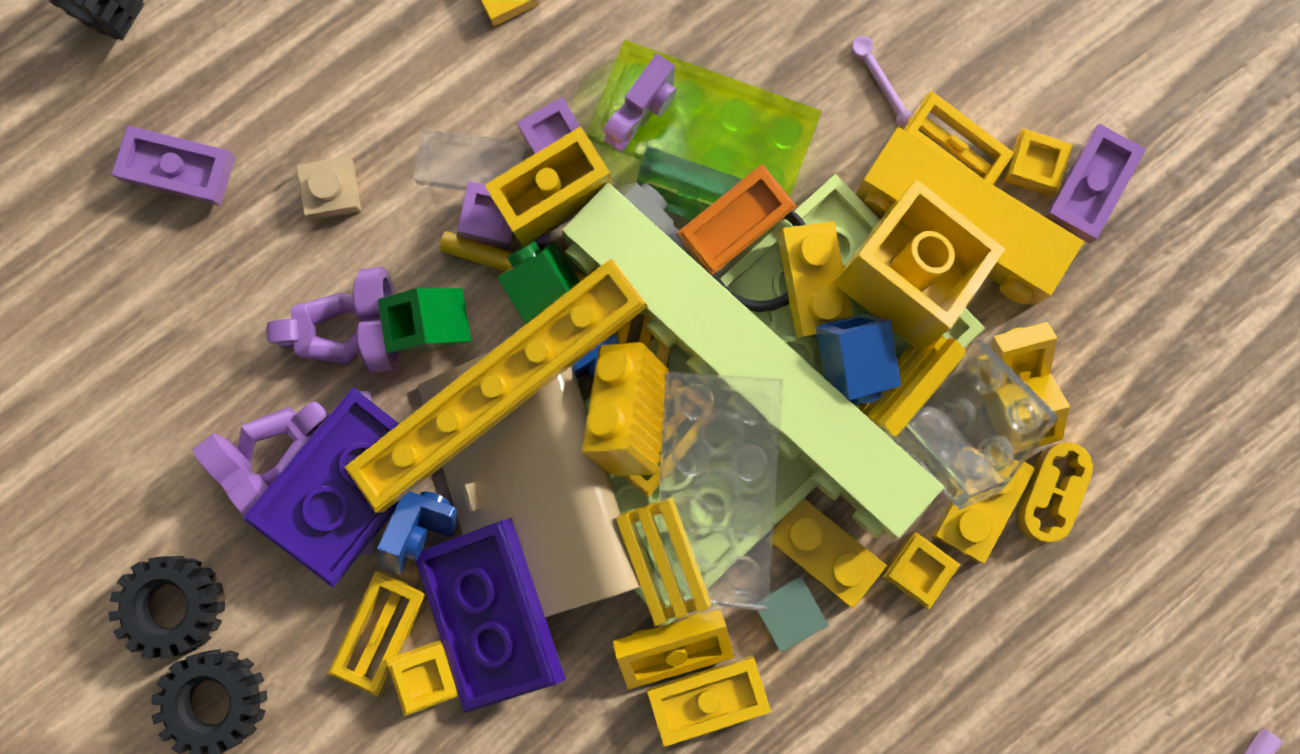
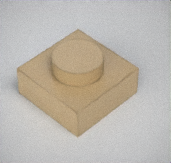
[297,156,362,221]

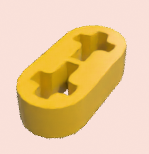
[1017,442,1093,542]

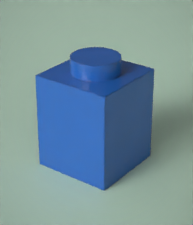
[815,313,901,404]

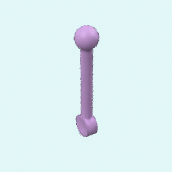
[851,36,912,129]

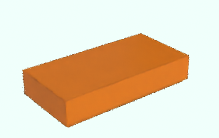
[675,163,797,276]

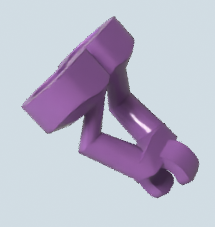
[266,266,401,374]
[193,402,330,516]

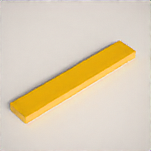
[345,258,648,513]

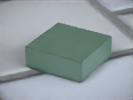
[752,576,829,653]

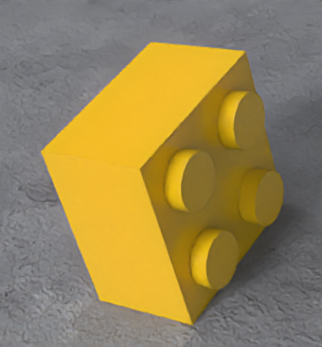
[832,179,1005,352]

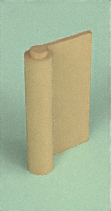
[417,328,640,617]

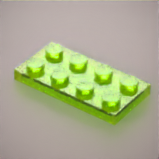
[586,39,822,197]

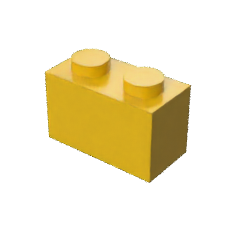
[484,126,614,246]

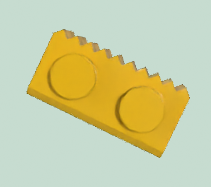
[581,342,674,476]

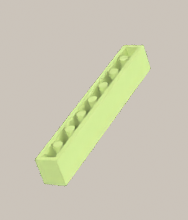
[562,183,944,539]

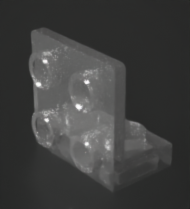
[893,340,1057,510]

